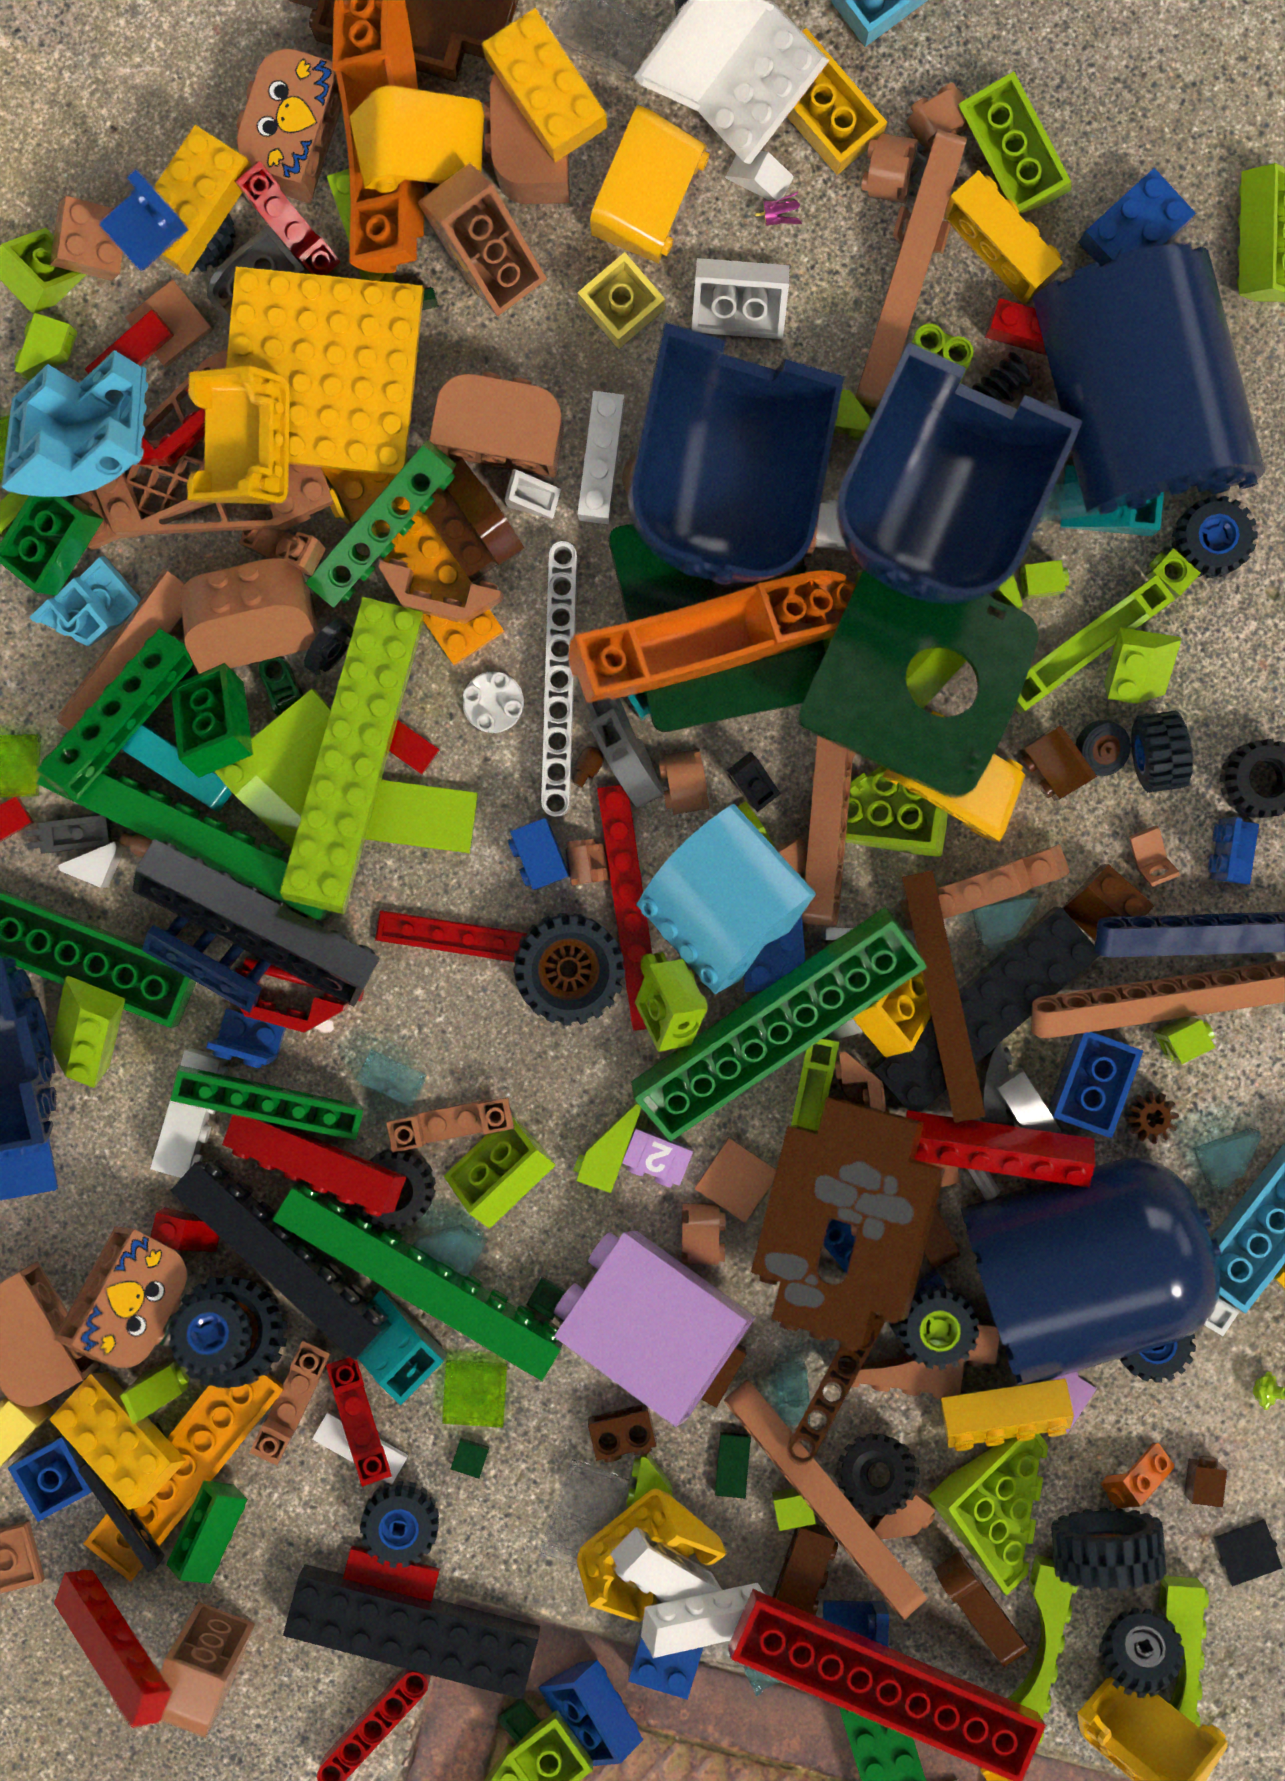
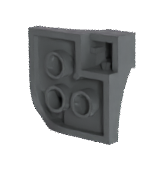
[207,225,308,325]

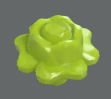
[1253,1371,1285,1410]

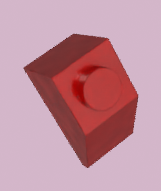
[150,1207,220,1252]

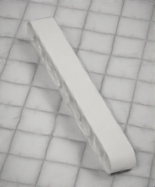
[541,541,578,818]

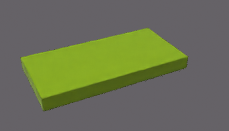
[365,780,479,854]

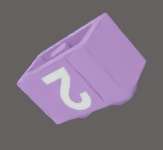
[622,1125,693,1188]

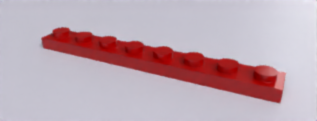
[597,785,652,1031]

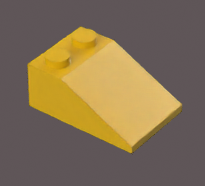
[852,971,932,1057]

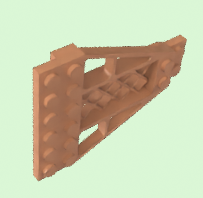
[75,349,334,550]

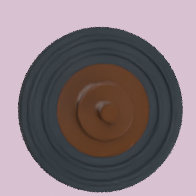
[1075,720,1131,776]

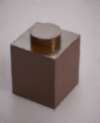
[1184,1456,1227,1507]

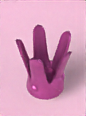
[755,191,802,226]

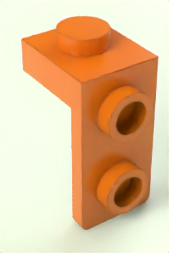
[1100,1443,1175,1508]

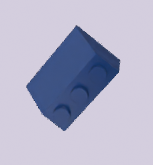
[538,1659,643,1766]

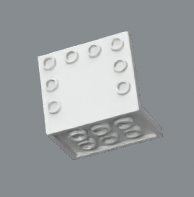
[634,0,829,164]

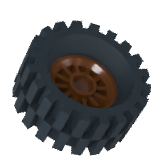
[513,913,625,1026]
[170,1276,288,1388]
[1051,1508,1167,1591]

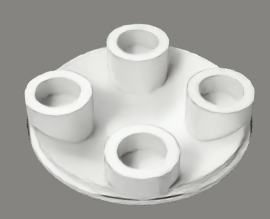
[463,672,524,733]

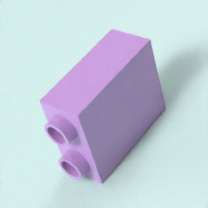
[554,1230,756,1427]

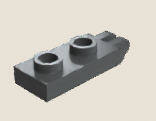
[26,815,112,854]

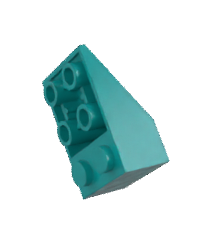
[1060,466,1164,536]
[358,1289,447,1406]

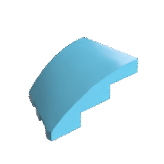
[29,556,141,646]

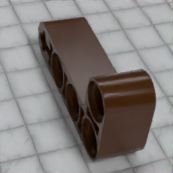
[446,457,524,566]
[934,1551,1030,1668]

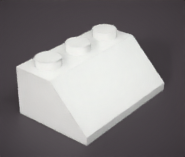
[692,258,789,339]

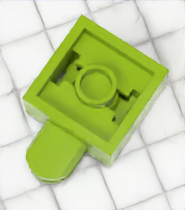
[635,952,707,1052]

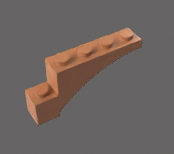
[899,844,1070,930]
[838,1319,1000,1399]

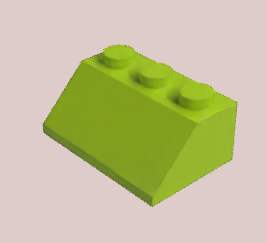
[51,976,125,1088]
[443,1115,556,1229]

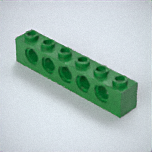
[305,439,456,608]
[36,628,194,802]
[170,1065,364,1141]

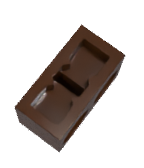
[588,1404,657,1463]

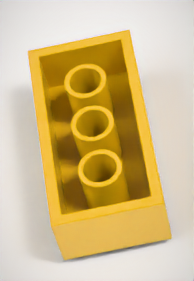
[482,8,607,163]
[787,28,888,175]
[153,125,251,276]
[943,170,1063,305]
[49,1372,186,1510]
[941,1378,1074,1451]

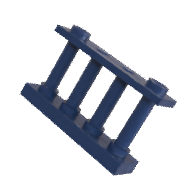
[142,915,271,1013]

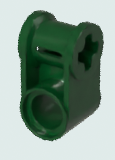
[259,657,304,717]

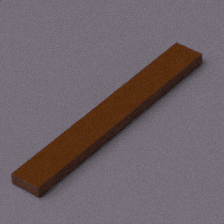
[902,870,986,1123]

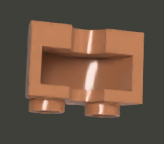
[906,83,970,153]
[861,133,918,204]
[658,749,709,815]
[565,839,610,886]
[681,1203,726,1265]

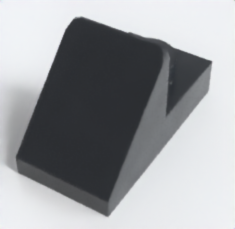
[727,751,781,812]

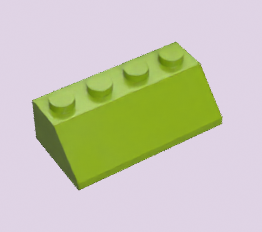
[958,71,1072,214]
[1237,163,1285,302]

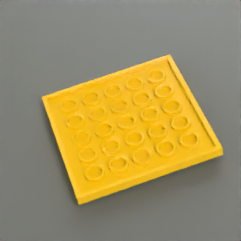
[226,267,424,475]

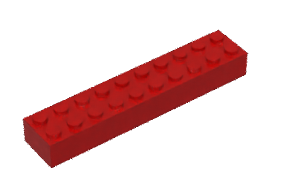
[728,1589,1046,1781]

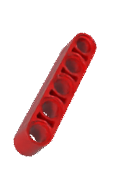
[317,1668,431,1781]

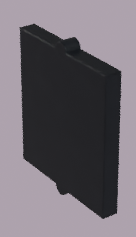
[1214,1519,1283,1587]

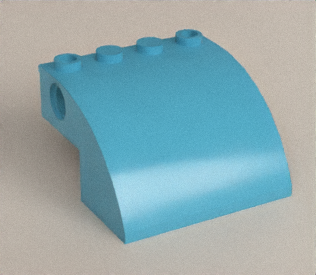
[2,350,148,497]
[636,804,816,994]

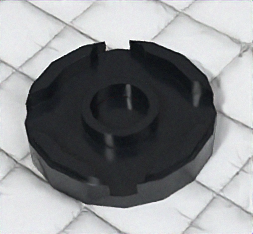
[304,618,353,676]

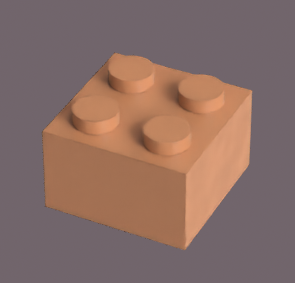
[50,196,123,281]

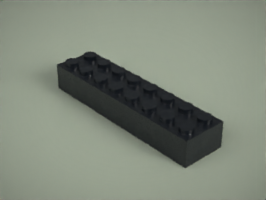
[132,839,380,1007]
[870,907,1100,1112]
[170,1160,392,1361]
[283,1564,540,1700]

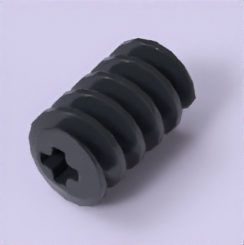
[972,352,1033,403]

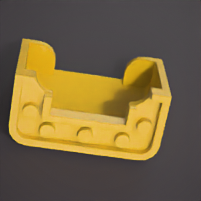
[349,86,484,193]
[590,104,710,264]
[187,366,290,504]
[882,711,1026,842]
[577,1489,726,1622]
[1077,1676,1228,1781]

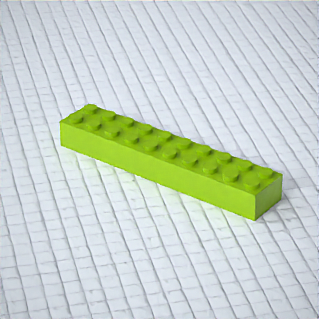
[280,597,424,914]

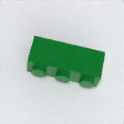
[166,1480,248,1584]

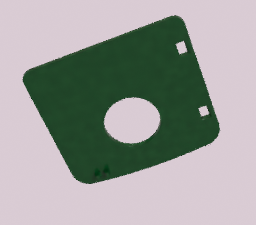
[608,524,825,732]
[797,569,1039,798]

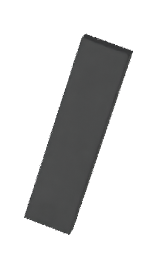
[78,1462,165,1573]

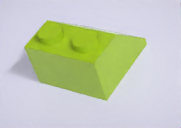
[0,227,86,314]
[1104,627,1182,704]
[505,1710,593,1781]

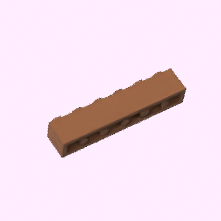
[56,568,185,730]

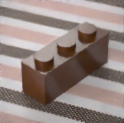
[424,487,497,582]
[772,1524,838,1616]

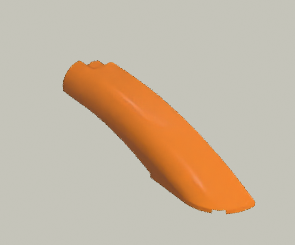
[332,0,424,273]
[568,570,856,703]

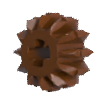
[1124,1091,1179,1144]

